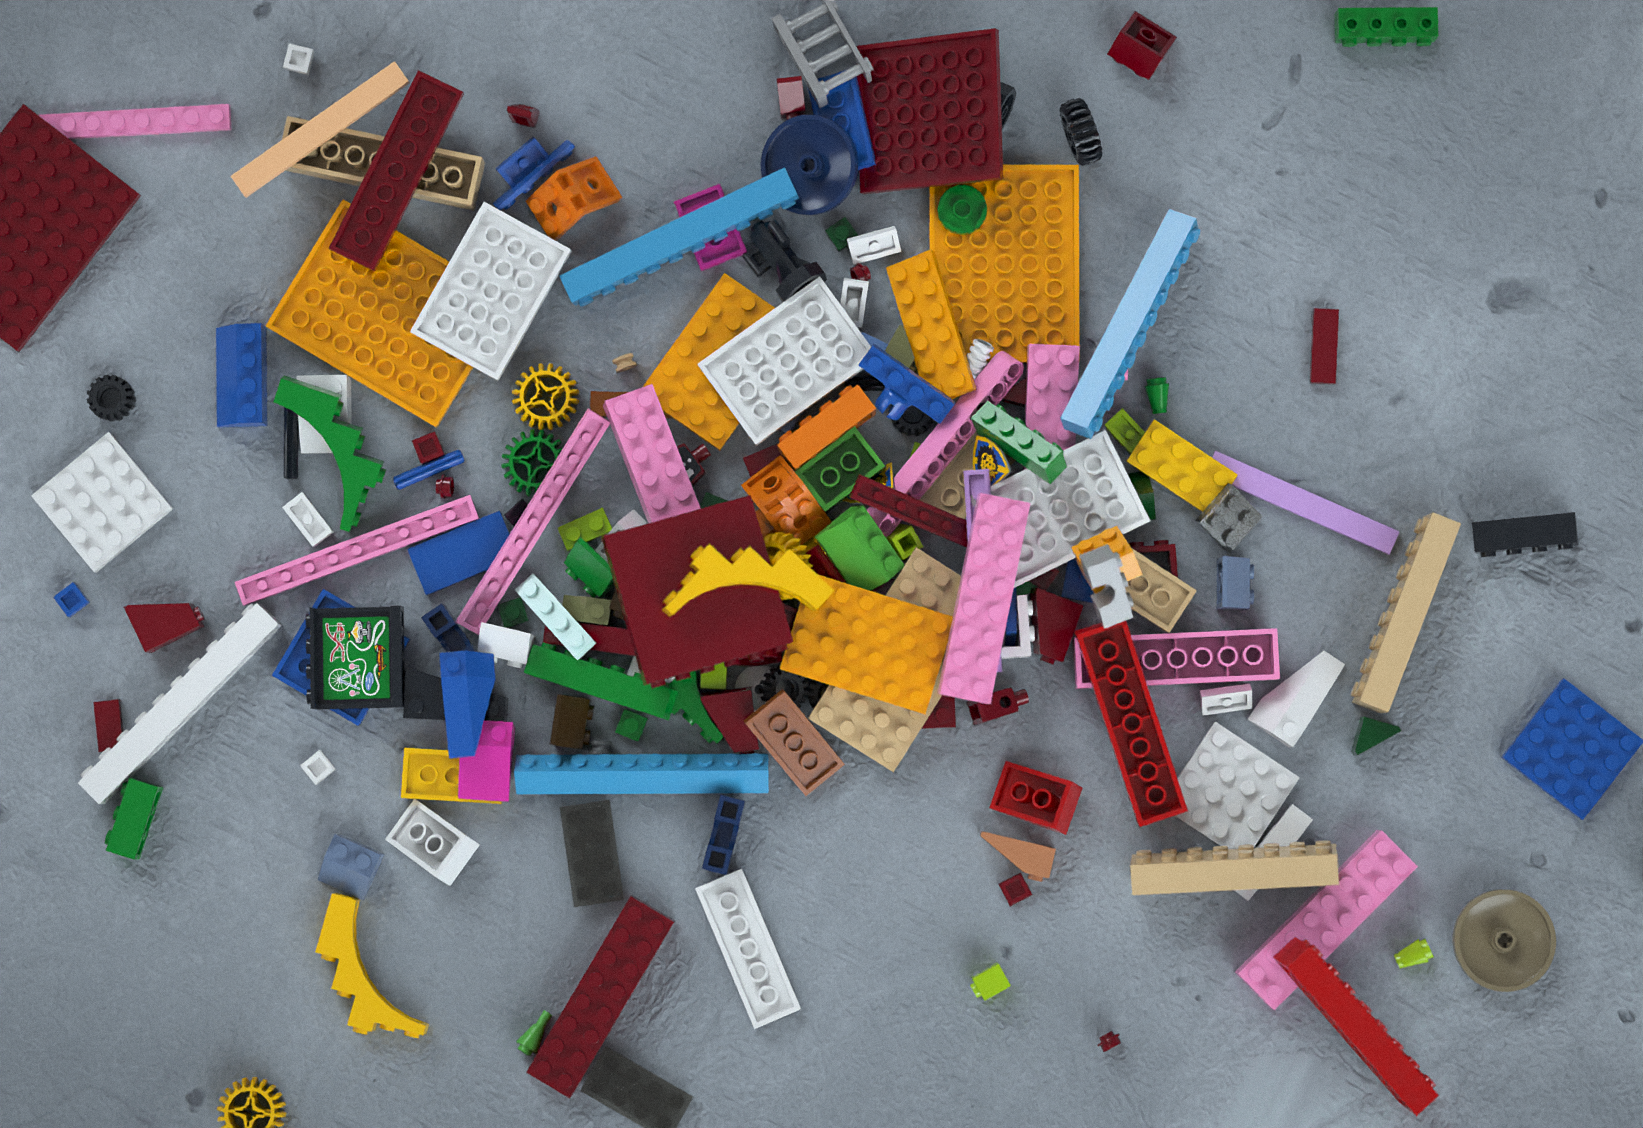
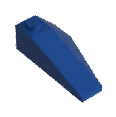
[439,651,496,759]

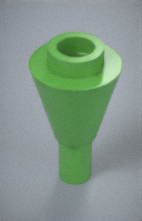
[516,1010,552,1056]

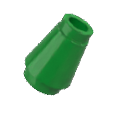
[1145,377,1169,414]

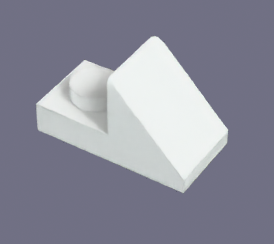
[840,278,869,328]

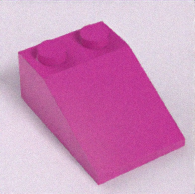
[458,720,515,802]

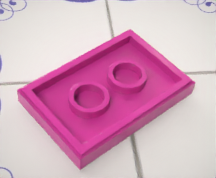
[674,184,747,271]

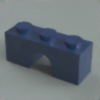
[421,603,477,652]
[702,795,746,875]

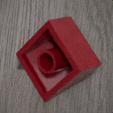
[1107,11,1177,80]

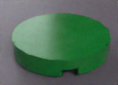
[937,184,987,235]

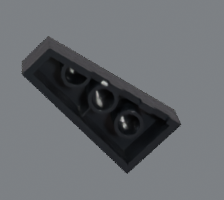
[1472,512,1579,558]
[403,668,508,722]

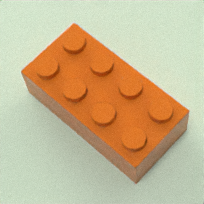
[777,385,876,472]

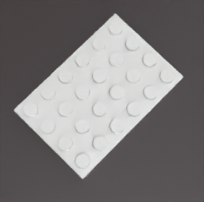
[410,202,572,381]
[698,276,871,446]
[971,430,1150,588]

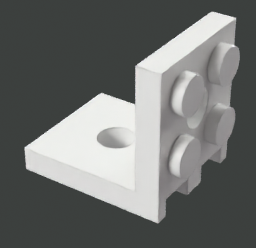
[1001,595,1035,659]

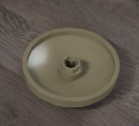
[1452,889,1556,992]

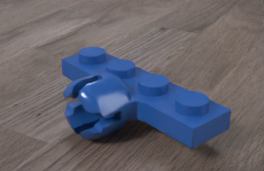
[858,344,955,424]

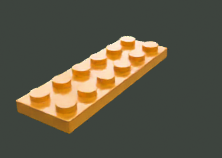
[886,249,977,399]

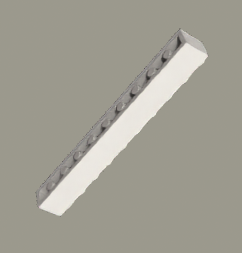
[78,603,282,804]

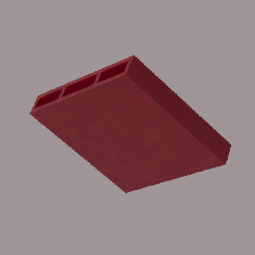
[601,495,793,688]

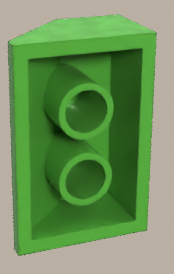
[815,506,905,591]

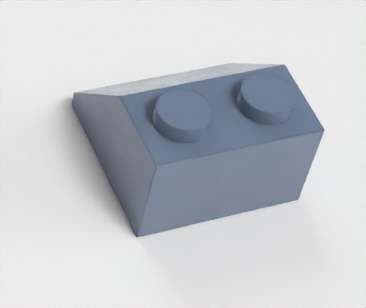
[1216,556,1254,610]
[318,834,385,901]

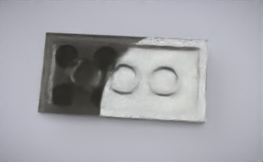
[560,800,625,907]
[580,1046,694,1128]

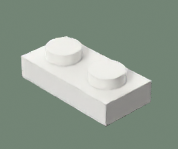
[847,226,901,265]
[282,492,334,547]
[1200,684,1252,715]

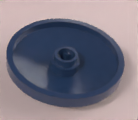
[760,115,858,215]

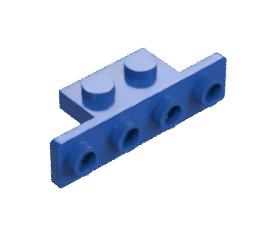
[492,137,575,211]

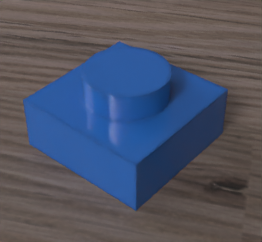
[53,582,90,617]

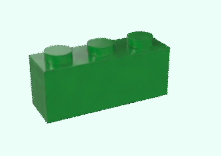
[105,778,163,860]

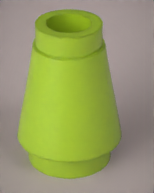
[1394,939,1434,969]

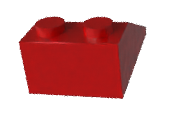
[989,761,1082,835]

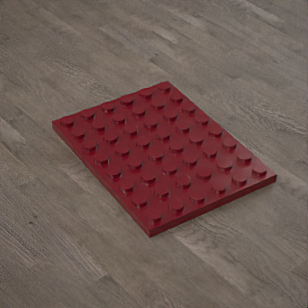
[0,104,142,352]

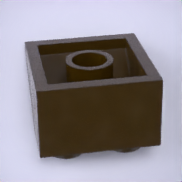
[550,694,595,750]

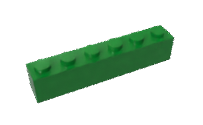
[524,642,678,721]

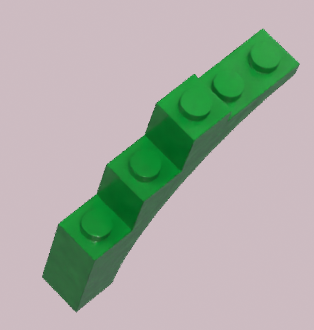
[273,375,387,532]
[670,671,724,744]

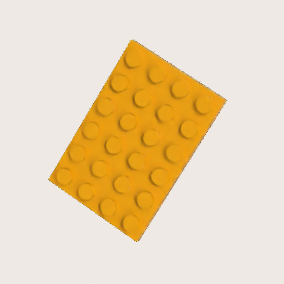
[643,273,775,451]
[780,574,953,714]

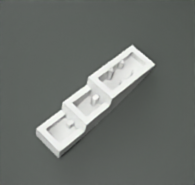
[1234,804,1313,901]

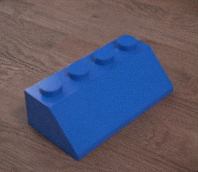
[216,323,267,427]

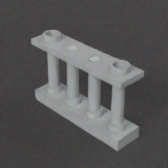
[772,0,873,108]

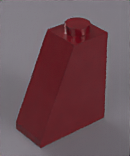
[1030,588,1083,665]
[124,603,205,653]
[701,687,759,754]

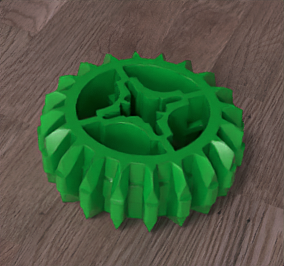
[501,429,563,497]

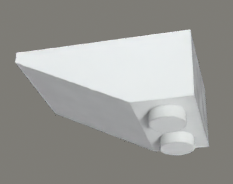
[297,375,351,454]
[385,799,480,886]

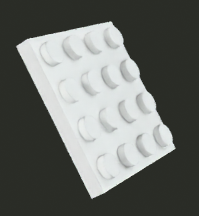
[31,432,173,573]
[1175,722,1300,849]

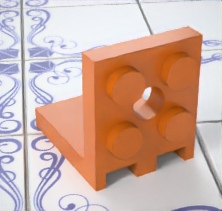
[525,156,623,241]
[741,455,831,545]

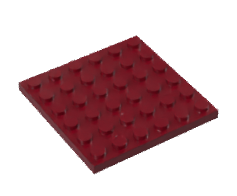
[856,28,1003,194]

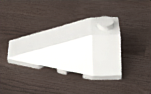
[1247,651,1345,748]

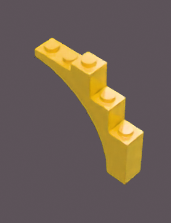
[662,544,834,617]
[315,893,429,1038]

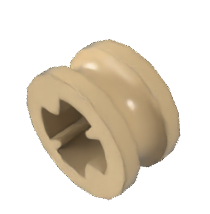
[612,353,637,373]

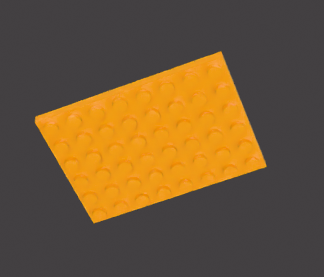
[929,165,1080,363]
[266,199,474,428]

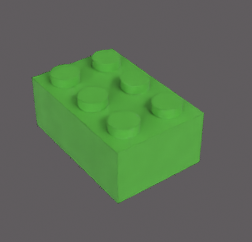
[795,426,885,514]

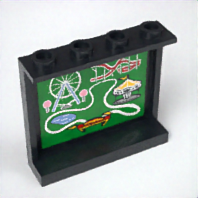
[305,605,405,710]

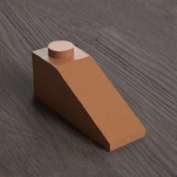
[980,831,1056,882]

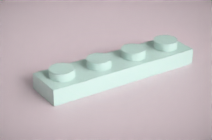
[515,573,596,660]

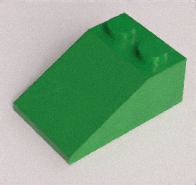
[564,537,615,599]

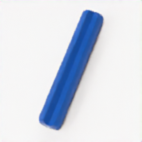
[393,450,465,490]

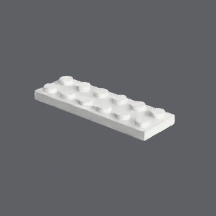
[695,869,801,1029]

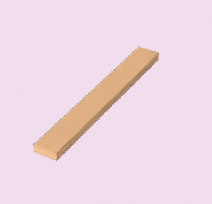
[230,61,410,198]

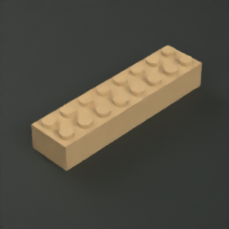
[282,116,485,211]
[1351,512,1461,714]
[1130,840,1339,895]

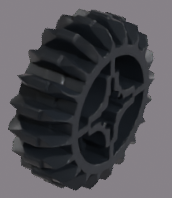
[1059,98,1103,166]

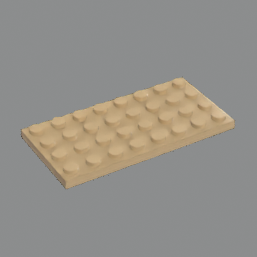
[808,548,961,772]

